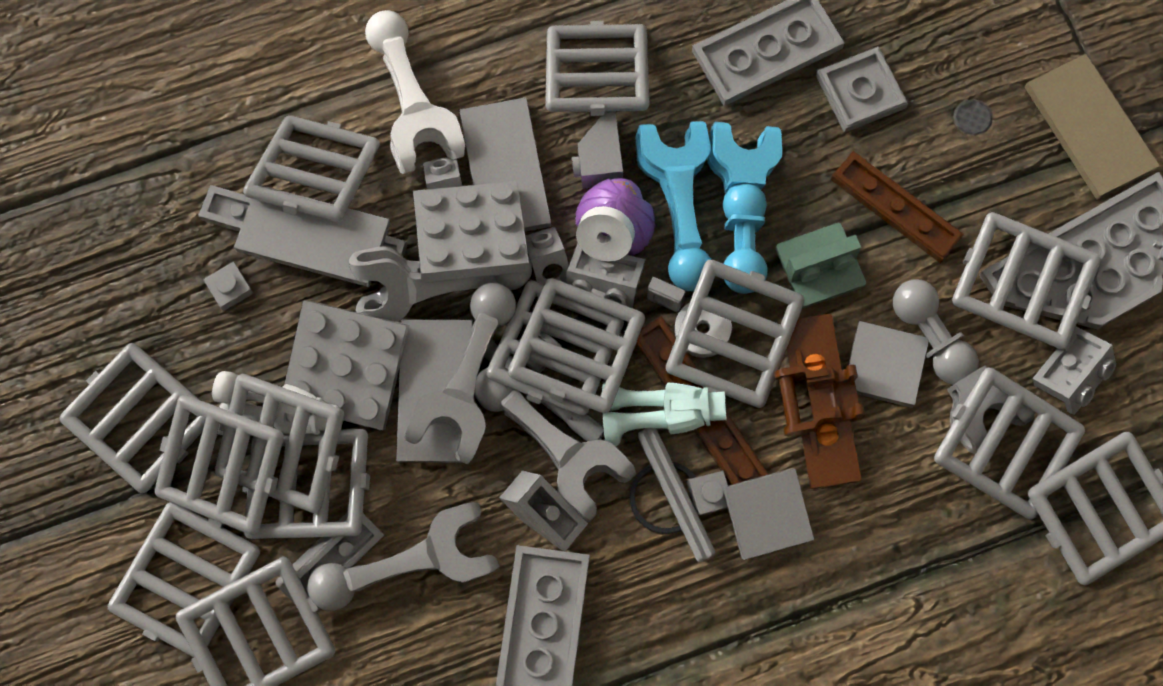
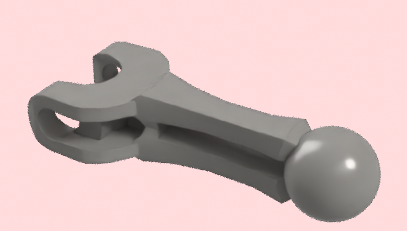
[349,246,532,322]
[405,282,516,465]
[474,367,636,522]
[307,502,500,611]

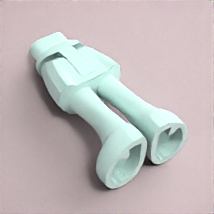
[602,381,726,446]

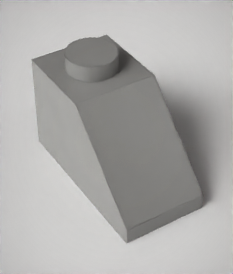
[572,111,623,189]
[499,471,588,551]

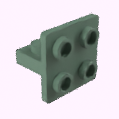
[776,223,866,308]

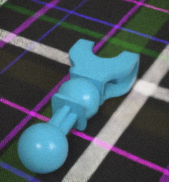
[707,122,782,294]

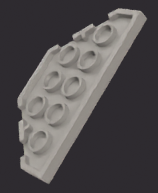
[979,172,1163,329]

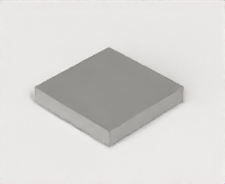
[816,46,908,133]
[848,321,929,408]
[723,468,814,560]

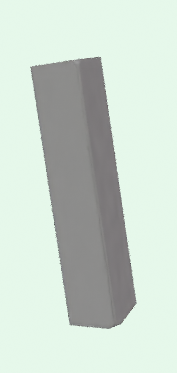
[275,512,384,605]

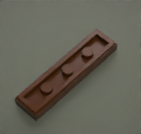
[831,151,964,263]

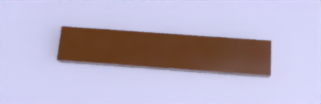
[636,316,769,485]

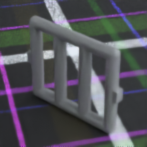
[546,21,649,116]
[243,115,380,221]
[952,212,1101,349]
[665,260,805,408]
[508,278,645,413]
[486,281,624,415]
[60,343,206,493]
[934,367,1085,520]
[215,374,344,513]
[155,395,284,535]
[242,429,370,539]
[1028,432,1163,585]
[108,502,260,657]
[176,557,335,686]

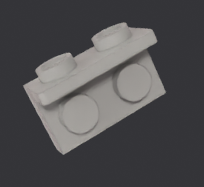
[566,243,645,308]
[1032,326,1116,415]

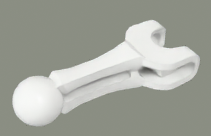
[365,10,465,174]

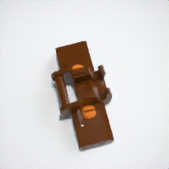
[774,313,865,489]

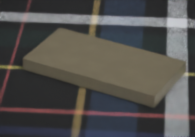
[1025,54,1160,200]

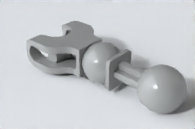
[893,279,1035,454]

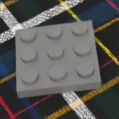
[413,181,529,282]
[284,300,409,430]

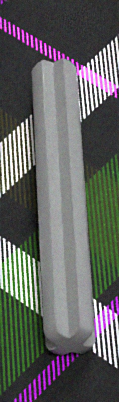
[638,428,715,562]

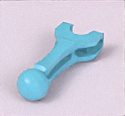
[635,121,711,291]

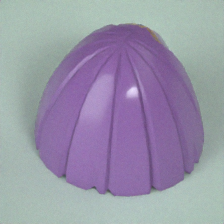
[575,178,655,256]

